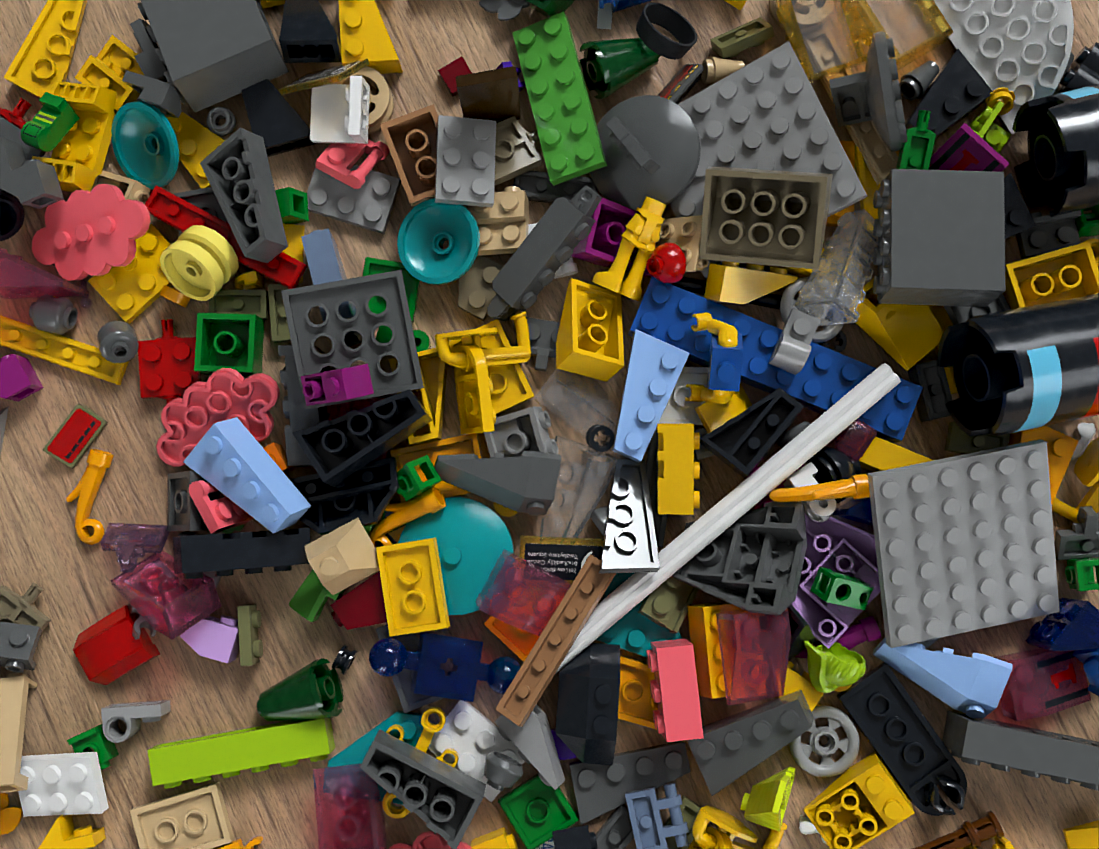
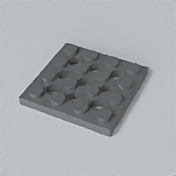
[281,270,424,410]

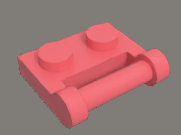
[315,139,390,189]
[189,480,253,534]

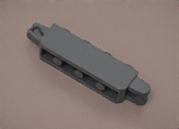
[487,185,602,322]

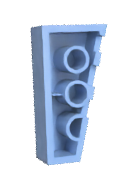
[612,329,690,463]
[183,417,311,533]

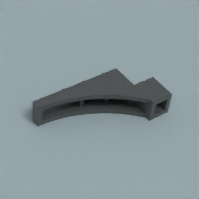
[0,137,64,209]

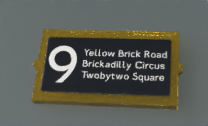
[279,59,369,95]
[516,536,604,586]

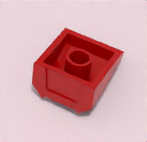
[73,605,160,685]

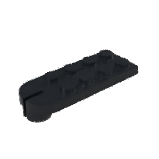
[837,662,967,816]

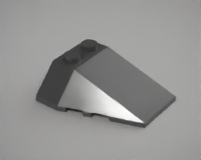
[672,501,807,615]

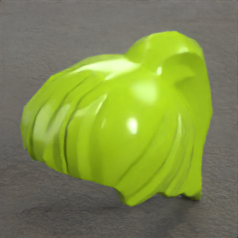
[804,640,866,693]

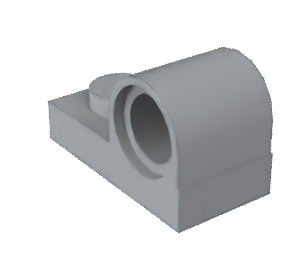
[769,308,820,375]
[101,700,171,743]

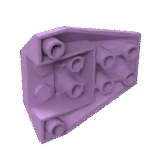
[792,512,880,649]

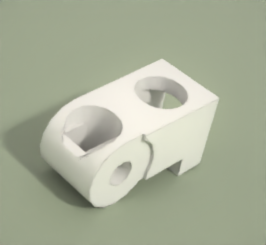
[783,462,836,522]

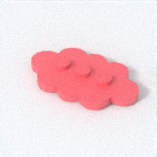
[32,184,150,281]
[156,368,280,467]

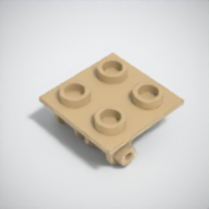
[649,215,709,274]

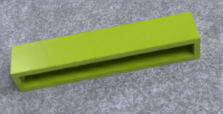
[147,718,335,789]

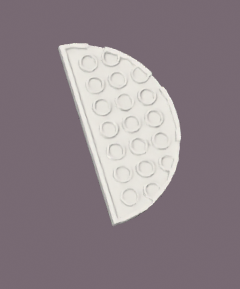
[925,0,1074,135]

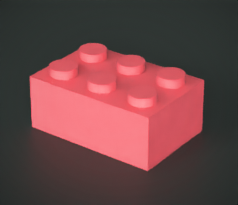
[646,638,704,742]

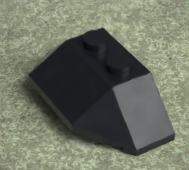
[290,457,399,535]
[555,643,620,765]

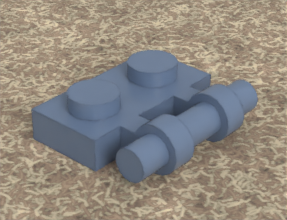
[625,783,689,849]

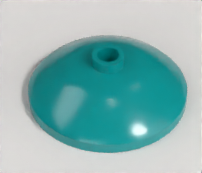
[111,101,179,189]
[397,198,480,285]

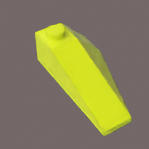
[740,767,796,832]

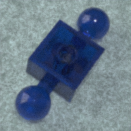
[369,632,521,702]

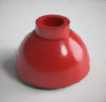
[646,242,686,283]

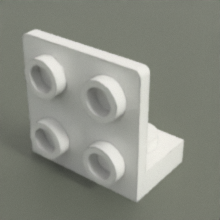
[310,76,370,144]

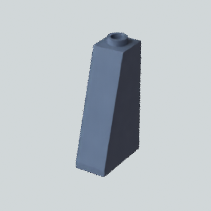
[301,228,362,347]

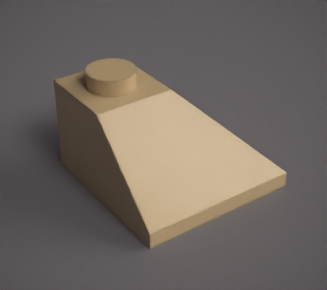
[304,518,379,595]

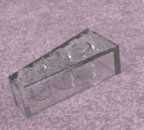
[794,209,878,326]

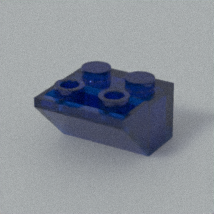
[1025,597,1099,651]

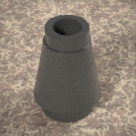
[899,60,940,101]

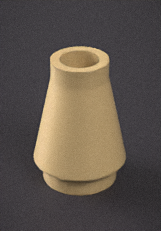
[701,56,744,85]

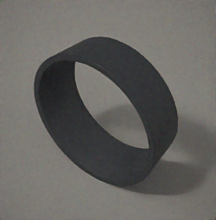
[636,3,697,60]

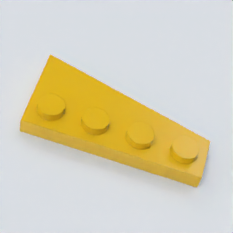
[3,0,87,98]

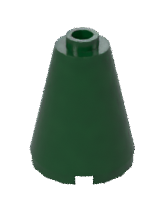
[580,38,661,99]
[257,658,344,721]

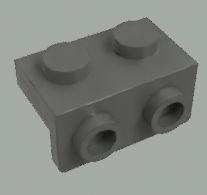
[0,621,42,673]

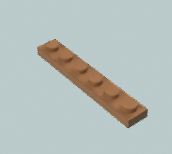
[495,554,616,727]

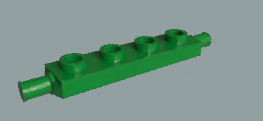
[896,110,936,170]

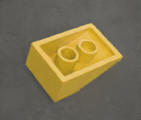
[556,278,624,382]

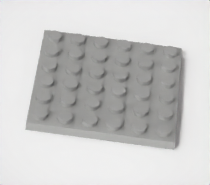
[670,41,867,279]
[868,439,1060,648]

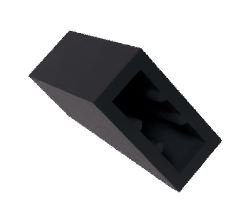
[279,0,342,63]
[241,78,318,157]

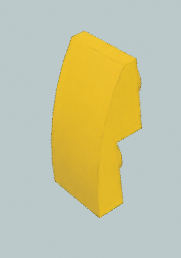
[694,383,752,434]

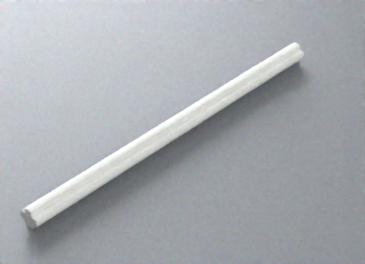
[555,363,901,674]

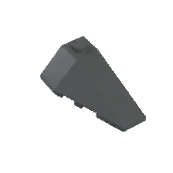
[434,451,561,516]

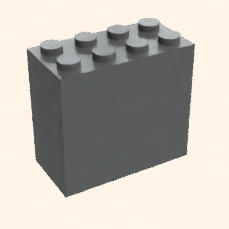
[137,0,289,112]
[873,169,1006,307]

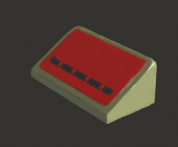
[43,404,108,468]

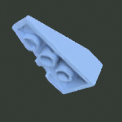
[873,638,1013,719]

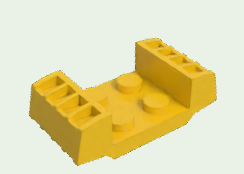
[32,81,117,192]

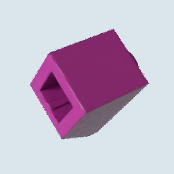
[0,354,43,402]
[300,364,374,406]

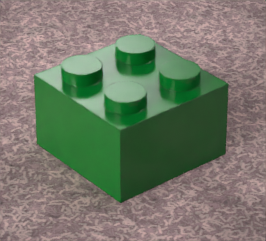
[194,313,264,376]

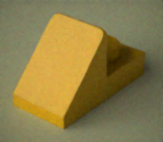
[38,815,106,849]

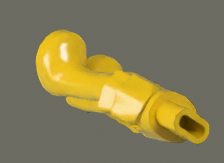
[592,196,666,302]

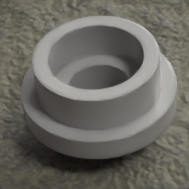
[207,107,236,136]

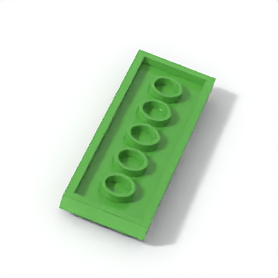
[512,11,607,185]

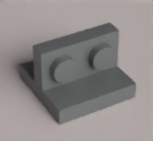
[168,471,220,531]

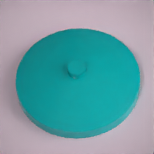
[398,497,514,615]

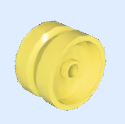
[160,225,239,301]

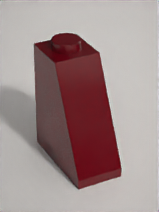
[330,571,387,630]

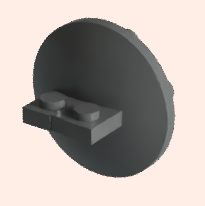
[829,31,908,152]
[590,95,701,212]

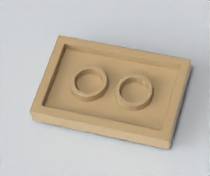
[130,782,234,849]

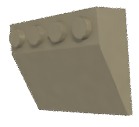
[699,167,833,270]

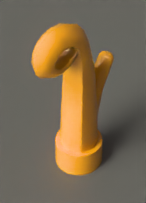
[66,449,114,545]
[769,474,870,502]
[369,487,446,548]

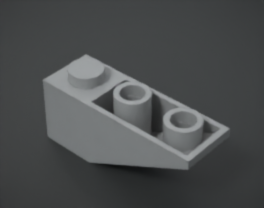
[495,704,565,790]

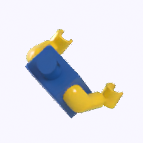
[685,312,743,404]

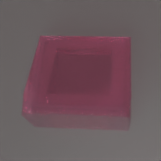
[835,419,877,461]

